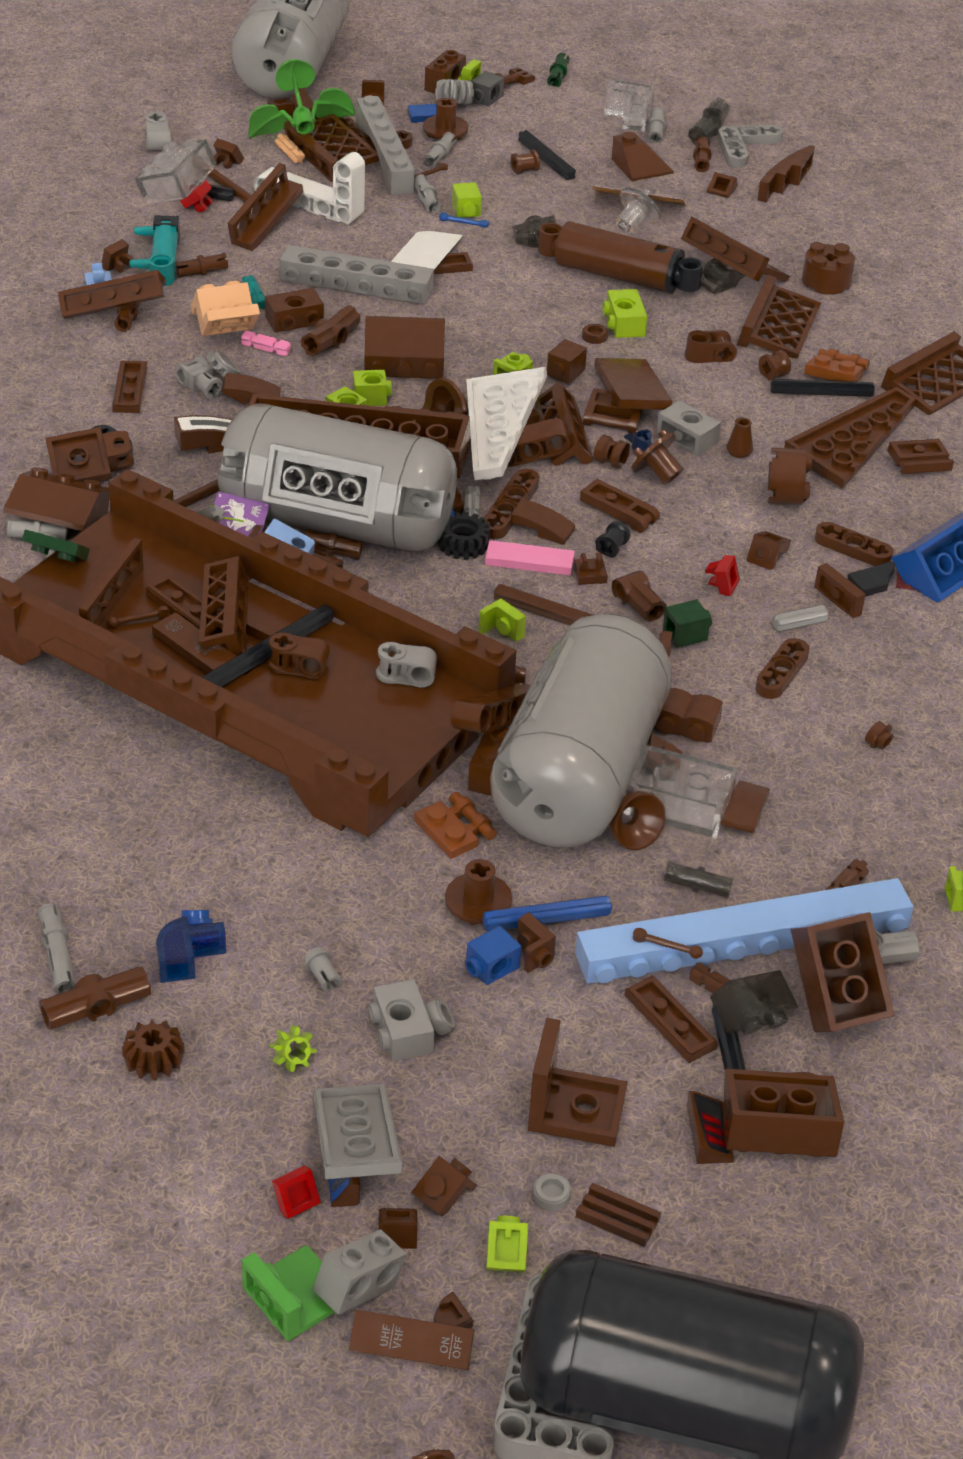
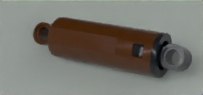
[538,221,703,294]

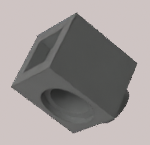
[471,71,504,106]

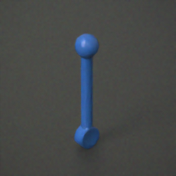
[439,212,489,228]

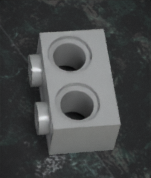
[312,1229,407,1315]

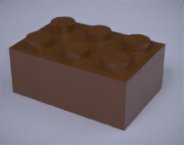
[790,912,895,1032]

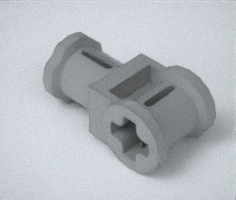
[175,356,223,400]

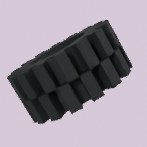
[438,512,490,560]

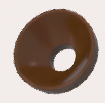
[610,791,665,850]

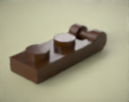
[580,479,660,533]

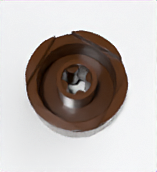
[802,242,855,295]
[768,447,812,505]

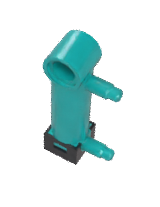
[129,215,180,287]

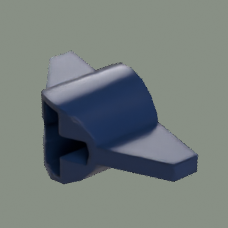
[624,429,652,451]

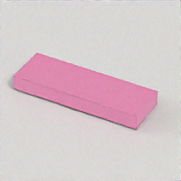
[485,540,575,575]

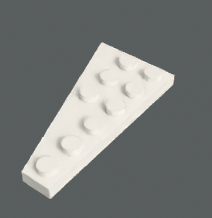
[466,367,547,480]

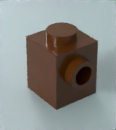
[547,339,587,384]

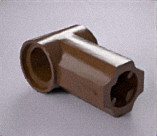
[611,570,667,622]

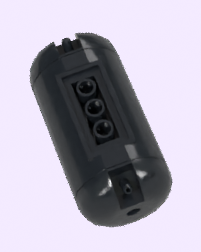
[520,1250,864,1459]

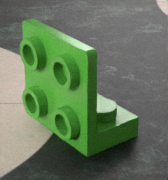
[241,1246,335,1342]

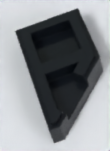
[847,561,895,597]

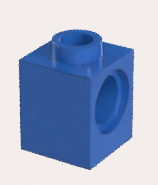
[465,926,521,985]

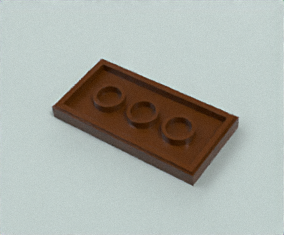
[594,358,672,410]

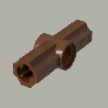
[39,966,151,1029]

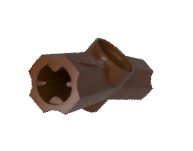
[301,305,360,356]

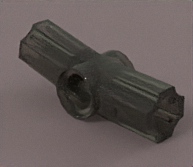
[688,98,730,144]

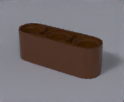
[508,418,570,467]

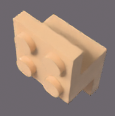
[190,281,260,336]

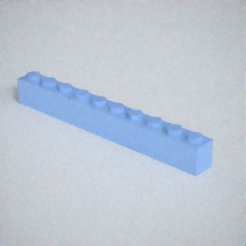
[575,878,914,984]

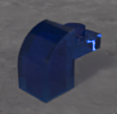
[156,916,226,983]

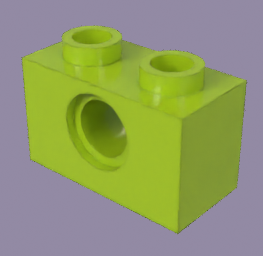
[602,289,647,338]

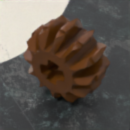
[122,1019,185,1081]

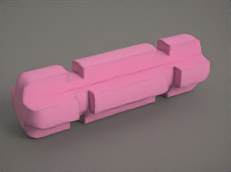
[241,331,291,356]

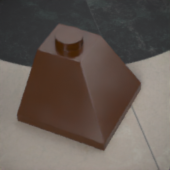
[611,132,674,181]

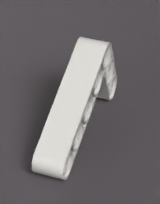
[253,152,365,225]

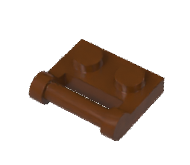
[583,388,644,433]

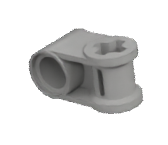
[145,112,171,151]
[376,642,437,688]

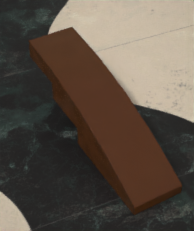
[757,145,815,202]

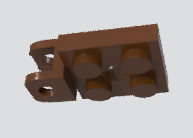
[45,427,134,482]

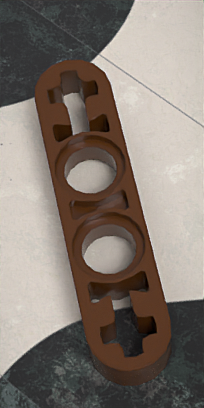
[484,469,539,539]

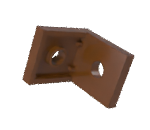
[528,1018,628,1147]

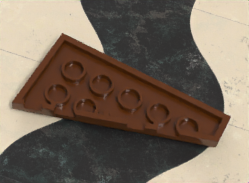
[784,386,916,489]

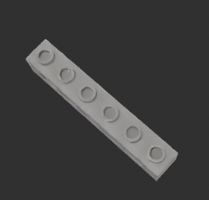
[280,245,434,304]

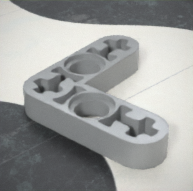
[718,125,783,167]

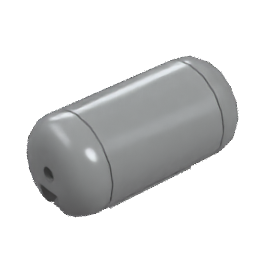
[231,0,350,99]
[217,404,457,552]
[490,613,671,849]

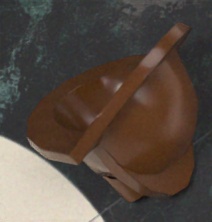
[422,377,469,415]

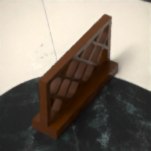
[284,114,380,182]
[681,216,790,282]
[737,275,821,359]
[881,331,963,415]

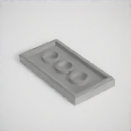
[313,1084,402,1179]

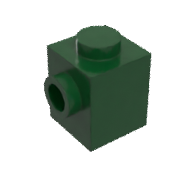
[663,599,712,648]

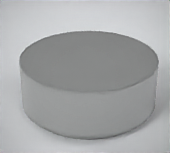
[425,998,455,1036]
[533,1174,571,1210]

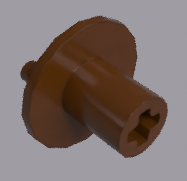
[423,97,468,140]
[631,429,684,485]
[445,859,512,925]

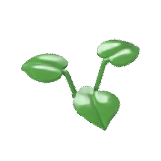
[248,59,355,138]

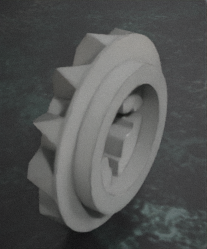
[206,349,241,377]

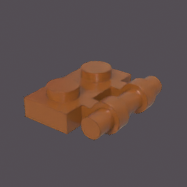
[804,348,870,381]
[414,792,497,859]

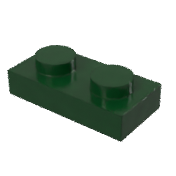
[22,529,90,563]

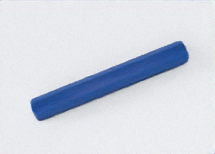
[482,895,612,931]

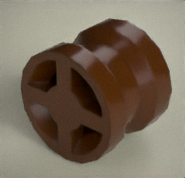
[758,350,791,381]

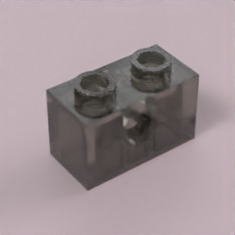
[710,970,798,1035]

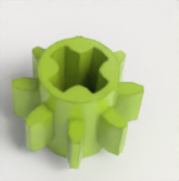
[269,1025,317,1072]

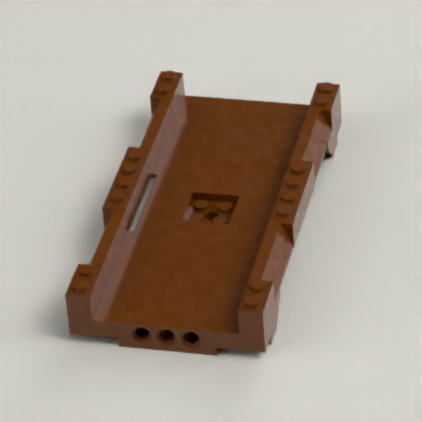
[0,469,517,837]

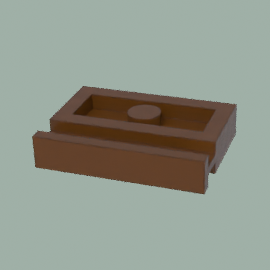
[887,439,954,474]

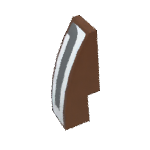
[174,415,232,454]

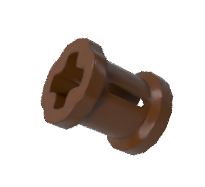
[510,150,540,174]

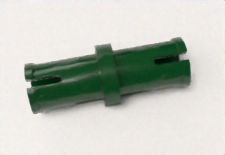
[547,53,570,87]

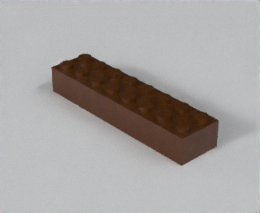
[248,394,471,478]

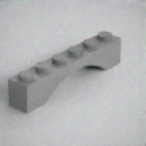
[356,95,415,195]

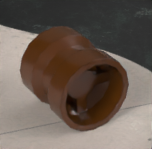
[593,435,630,469]

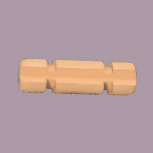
[275,134,305,163]

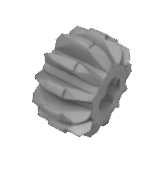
[435,79,474,104]

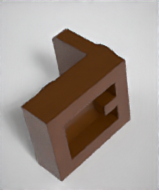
[361,79,385,106]
[747,531,791,570]
[517,912,556,973]

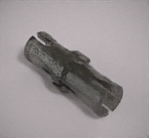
[664,861,734,899]

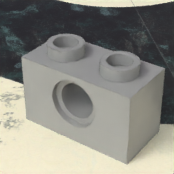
[656,400,721,456]
[368,979,434,1062]

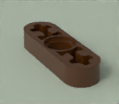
[815,522,893,566]
[756,638,809,699]

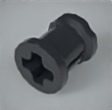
[595,521,631,558]

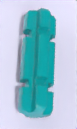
[242,275,265,309]

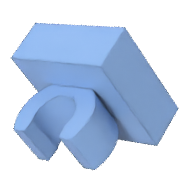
[84,263,112,285]

